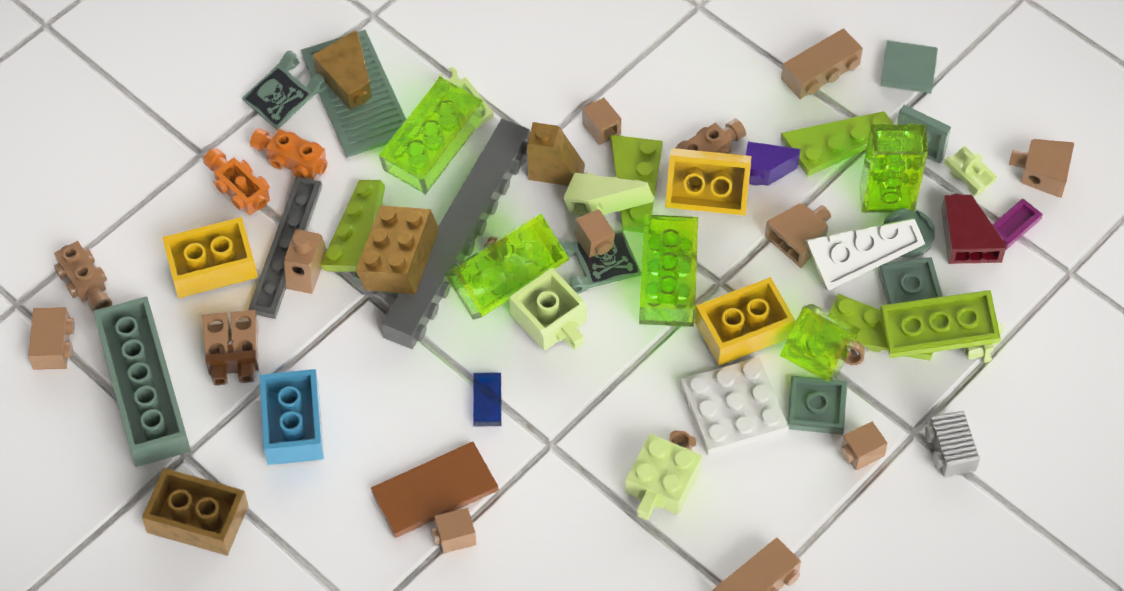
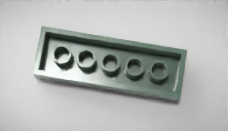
[93,296,191,467]

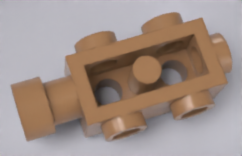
[675,118,746,154]
[54,241,112,312]

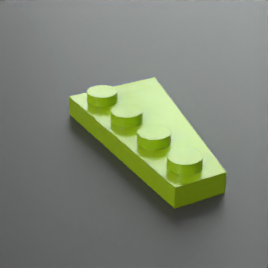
[780,111,896,177]

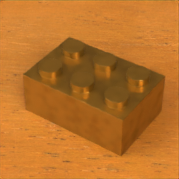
[356,205,439,295]
[142,468,249,556]

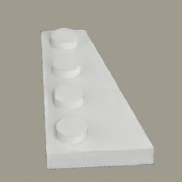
[804,219,925,290]

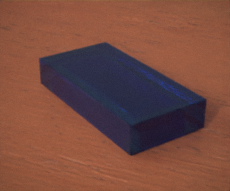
[473,372,502,427]

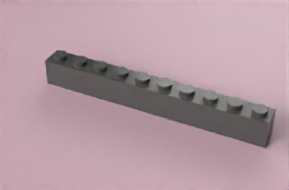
[381,118,530,350]

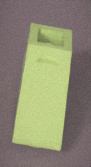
[563,173,654,216]

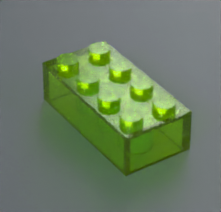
[379,77,486,195]
[859,123,928,213]
[444,213,570,320]
[639,214,698,327]

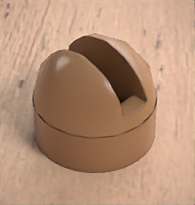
[842,340,865,365]

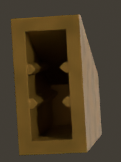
[313,30,372,110]
[527,122,585,186]

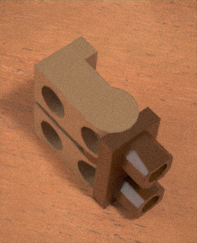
[202,310,259,386]

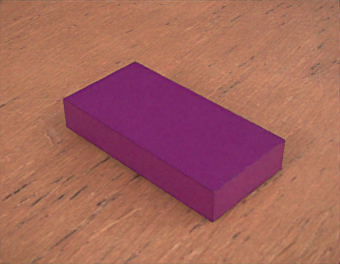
[992,198,1043,250]

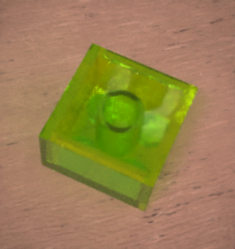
[779,304,861,382]

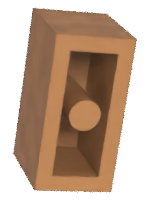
[28,307,75,370]

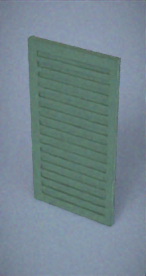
[301,29,413,158]

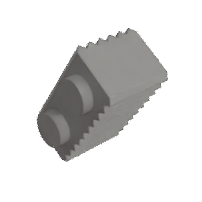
[925,410,980,477]

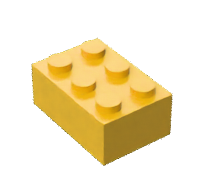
[665,148,751,216]
[162,217,258,299]
[695,277,796,366]

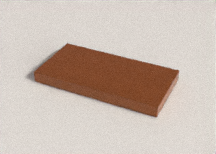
[370,441,499,538]

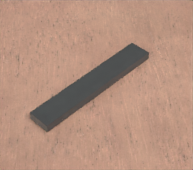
[248,176,322,319]

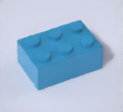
[259,369,324,465]

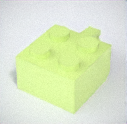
[509,268,587,351]
[625,434,702,521]

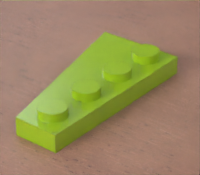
[611,135,663,234]
[320,180,386,272]
[817,294,934,361]

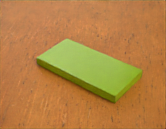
[880,290,1001,358]

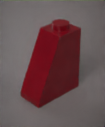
[941,193,1006,264]

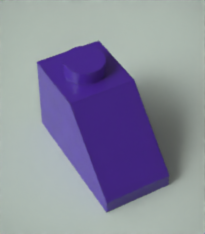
[746,141,800,186]

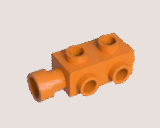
[250,128,328,180]
[203,148,270,216]

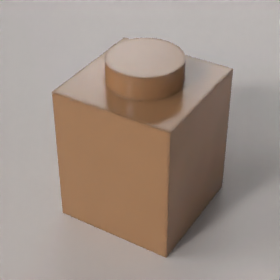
[582,97,622,145]
[573,209,615,258]
[840,421,888,470]
[431,507,477,554]

